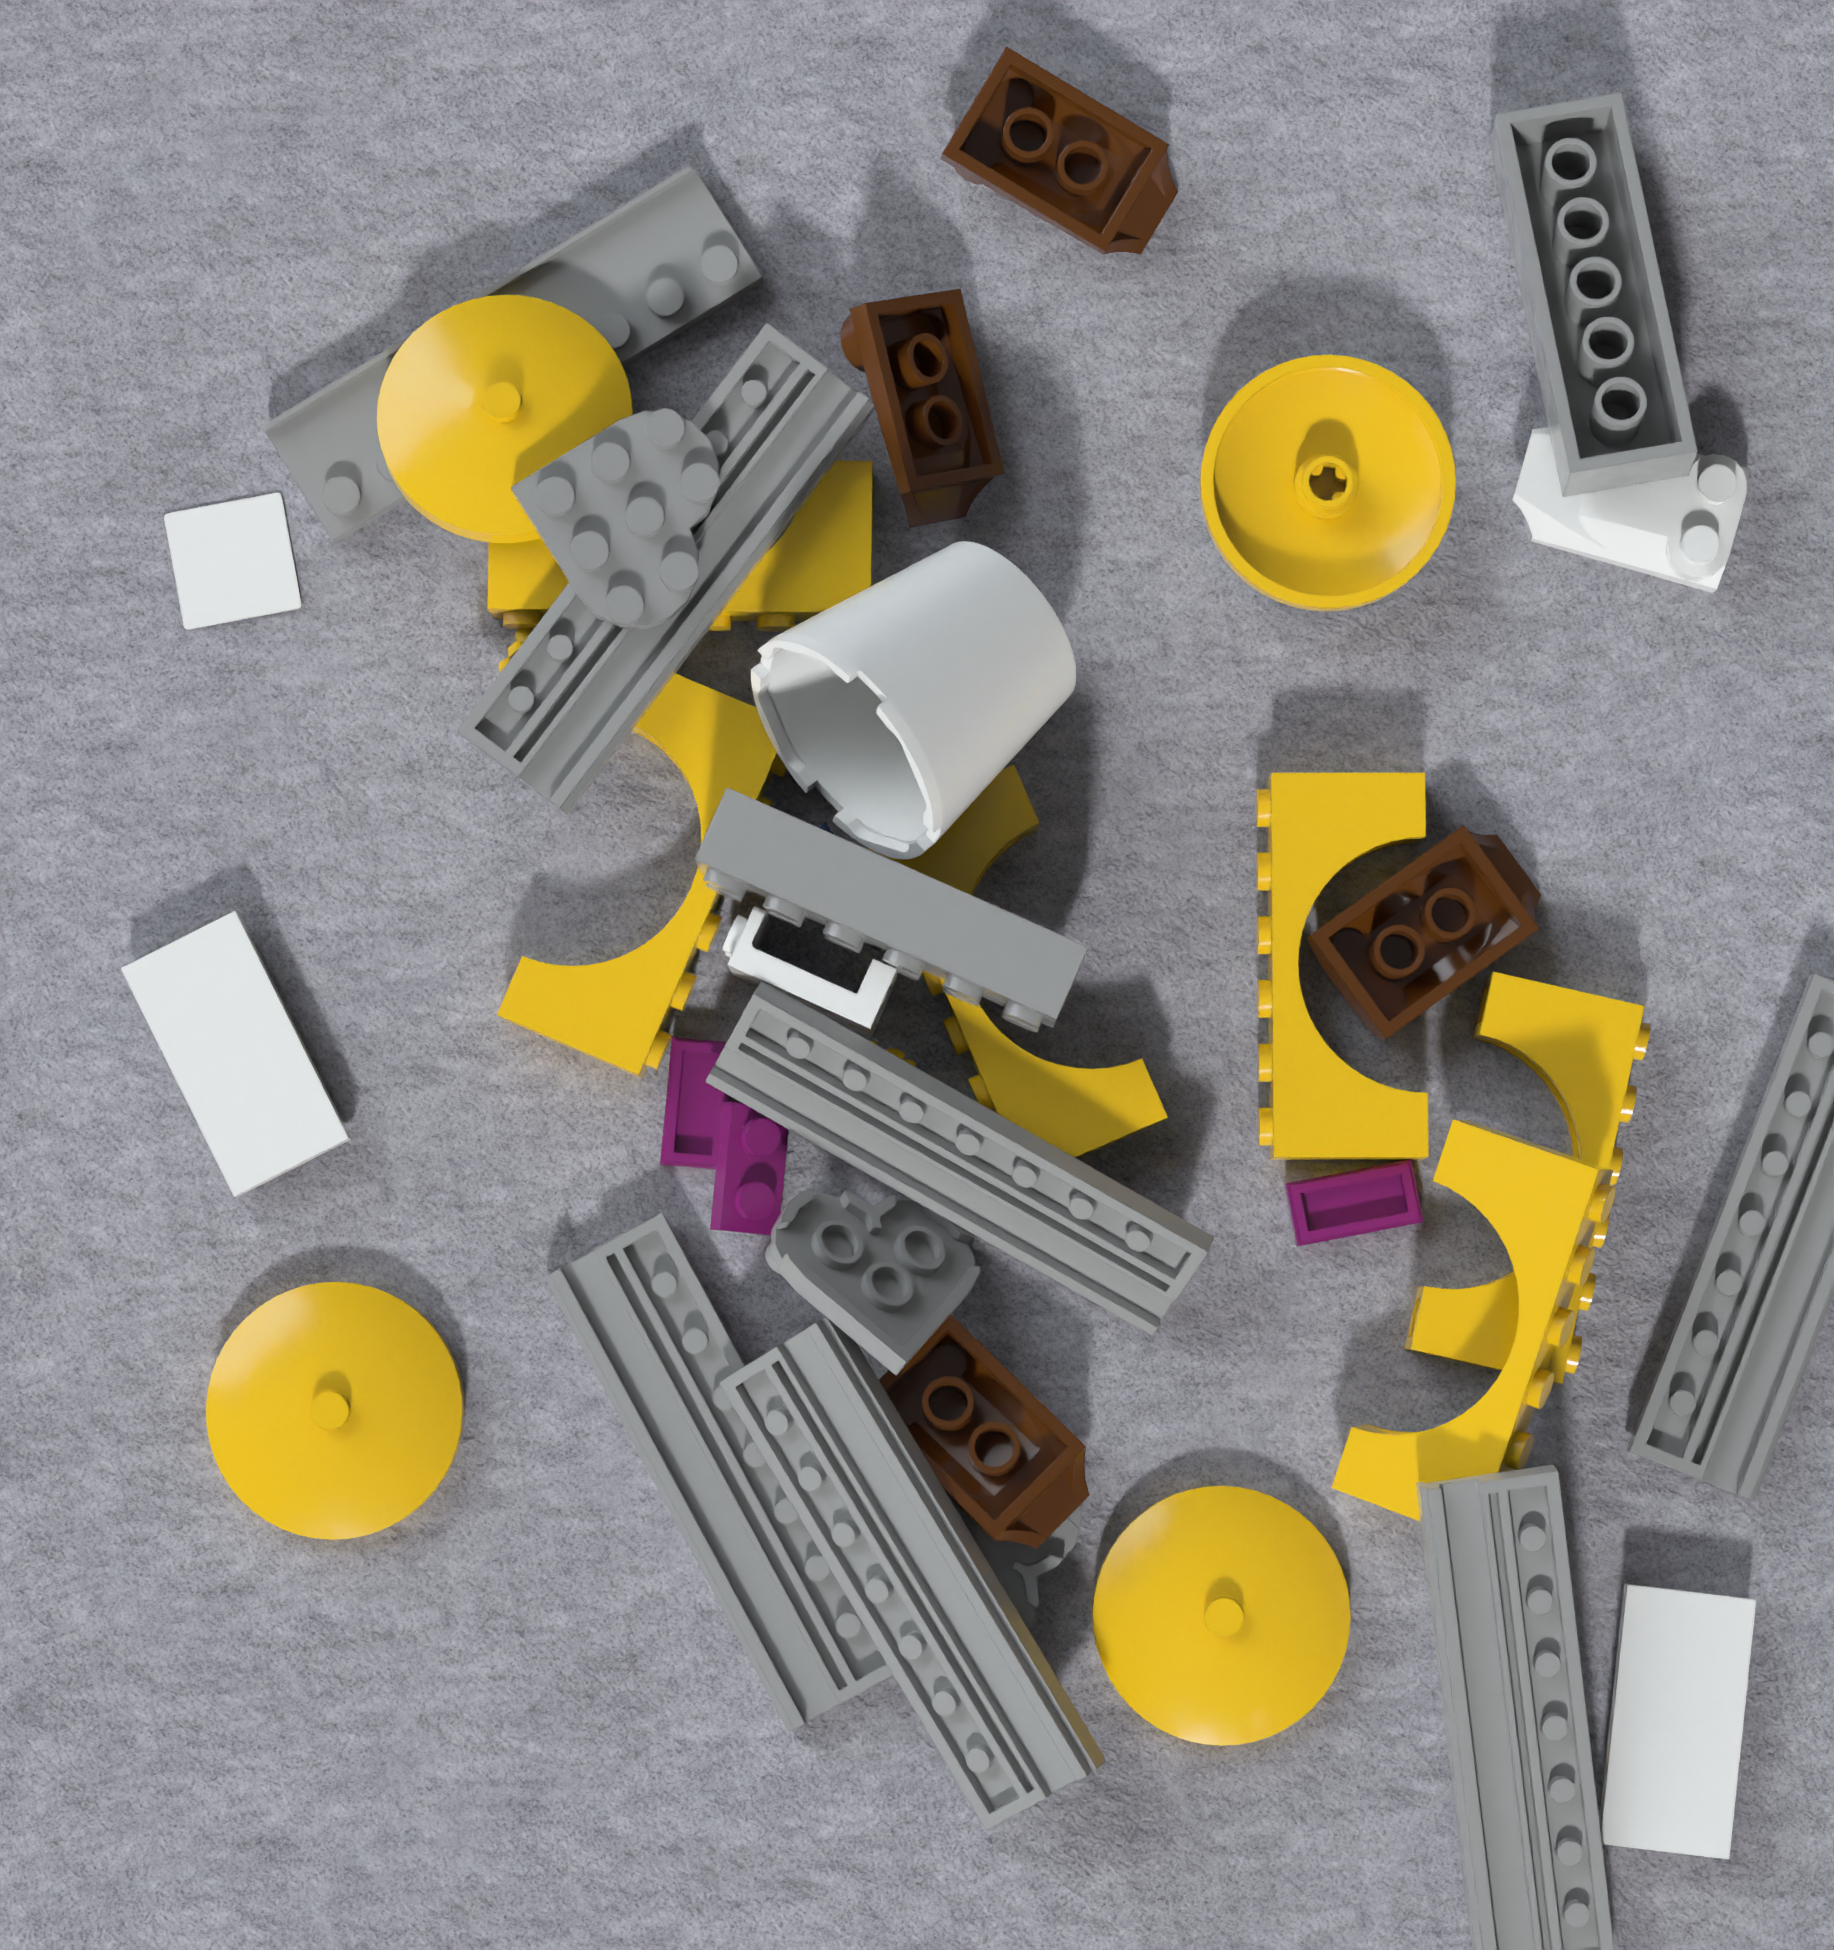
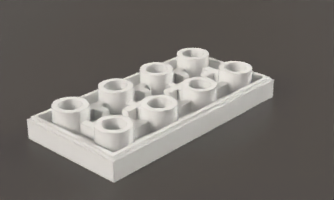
[121,911,351,1197]
[1599,1583,1756,1859]

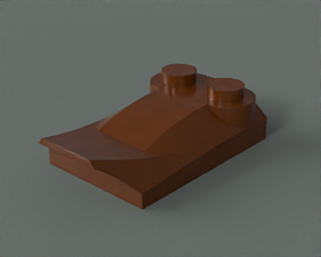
[940,46,1178,255]
[840,289,1005,528]
[1307,825,1541,1042]
[879,1315,1090,1549]

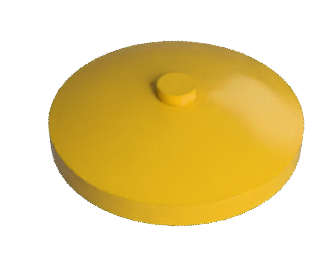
[377,295,634,543]
[1199,355,1456,611]
[206,1282,465,1540]
[1092,1485,1351,1746]

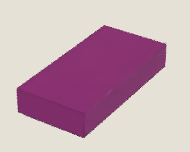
[660,1037,731,1170]
[1284,1159,1424,1247]

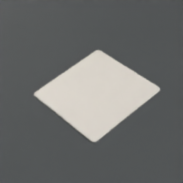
[164,493,302,630]

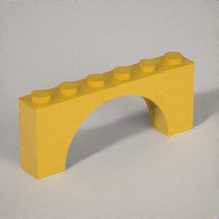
[487,461,873,632]
[497,673,788,1078]
[867,765,1168,1159]
[1255,773,1429,1160]
[1404,972,1651,1384]
[1331,1119,1616,1521]

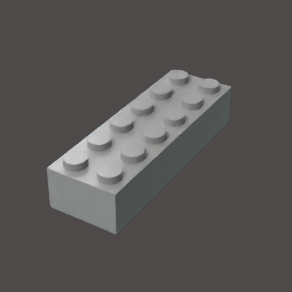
[1490,92,1698,497]
[695,788,1088,1033]

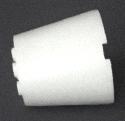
[751,541,1076,859]

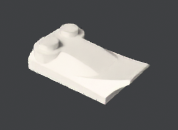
[1512,427,1751,593]

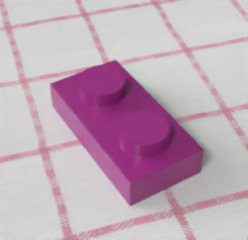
[710,1102,789,1236]

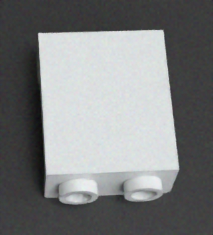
[722,906,898,1037]

